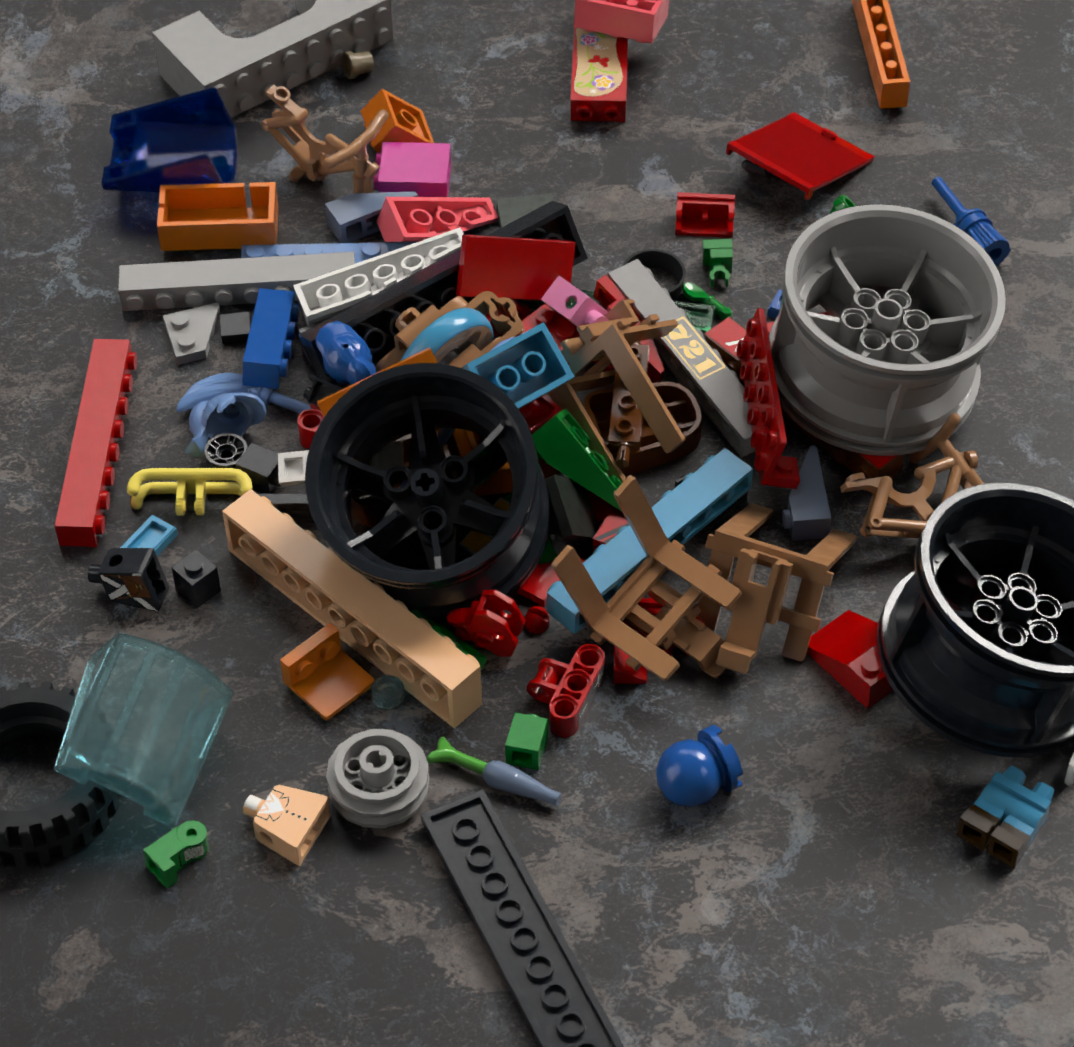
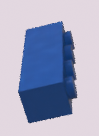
[242,288,300,389]

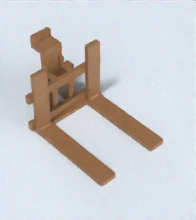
[547,299,685,483]
[551,475,742,681]
[697,503,858,674]

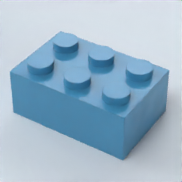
[462,322,575,409]

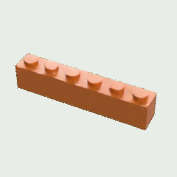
[852,0,910,109]

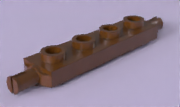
[608,341,650,468]

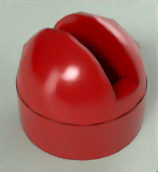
[524,606,550,634]

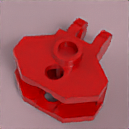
[446,589,526,657]

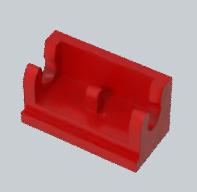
[675,192,735,238]

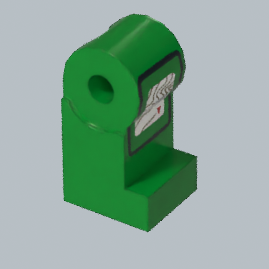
[143,820,209,889]

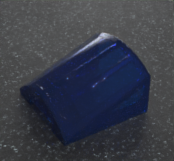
[101,87,238,193]

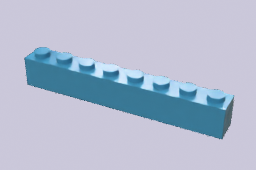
[547,448,753,634]

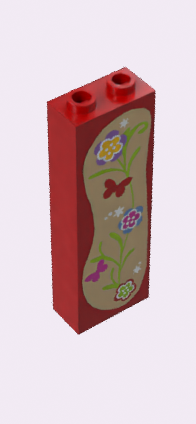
[570,27,628,122]

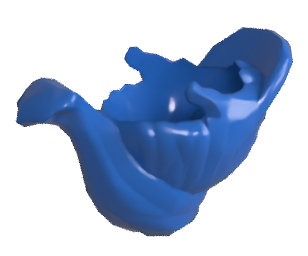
[315,321,376,385]

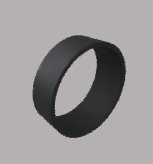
[622,249,686,302]

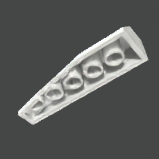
[293,227,464,326]

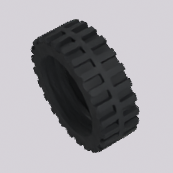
[0,682,124,867]

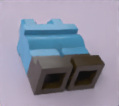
[957,765,1054,869]

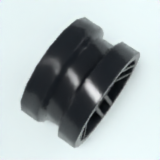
[204,433,248,482]

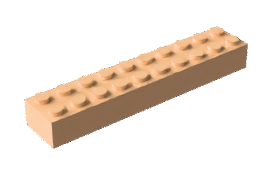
[222,489,482,729]

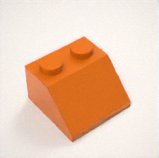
[361,89,434,153]

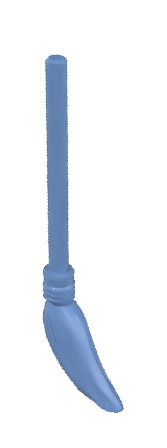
[176,373,311,414]

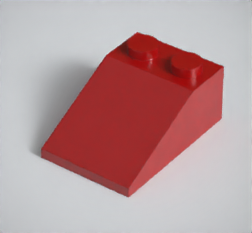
[807,610,894,709]

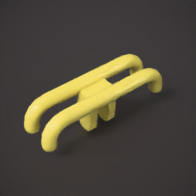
[127,468,253,516]

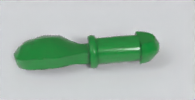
[682,282,732,320]

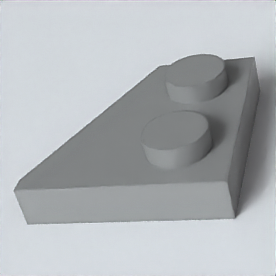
[163,302,220,365]

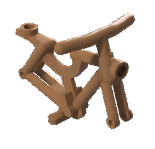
[261,85,389,194]
[840,413,984,539]

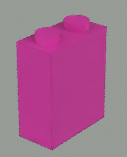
[373,142,451,197]

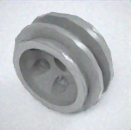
[326,729,430,828]

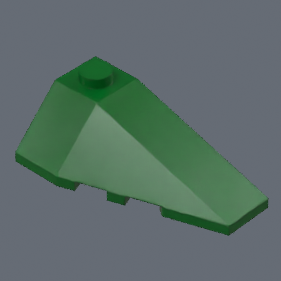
[532,408,622,511]

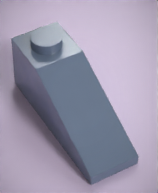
[325,191,418,243]
[782,446,831,541]

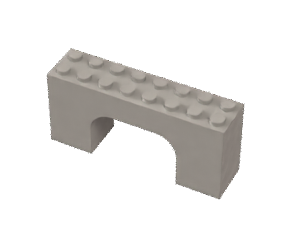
[152,0,393,128]

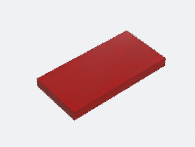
[456,235,576,301]

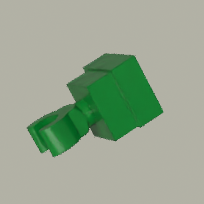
[702,239,733,287]

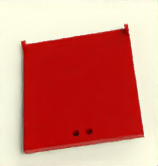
[725,112,875,200]

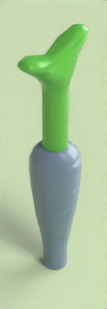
[426,736,562,806]

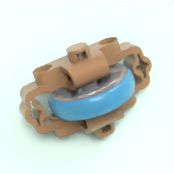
[375,291,525,431]

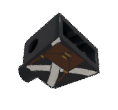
[88,548,170,612]

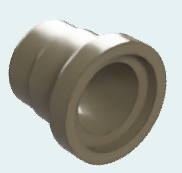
[341,51,374,79]

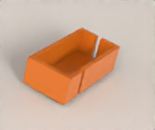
[157,182,279,251]

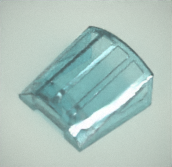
[53,633,234,828]

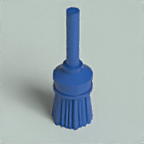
[931,177,1011,266]

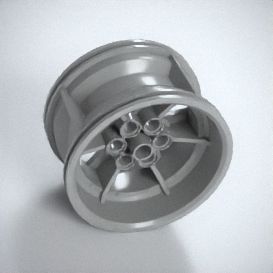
[769,205,1006,456]

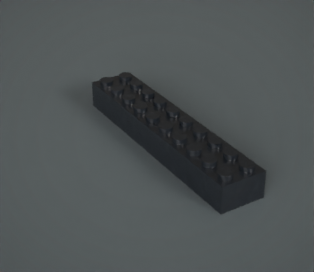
[298,201,588,388]

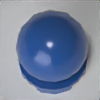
[656,725,743,808]

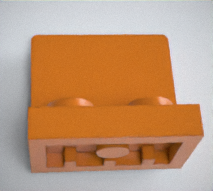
[280,622,375,721]

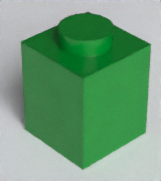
[505,712,548,770]

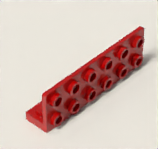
[736,308,800,489]

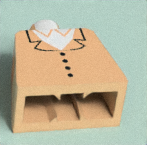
[243,785,331,866]

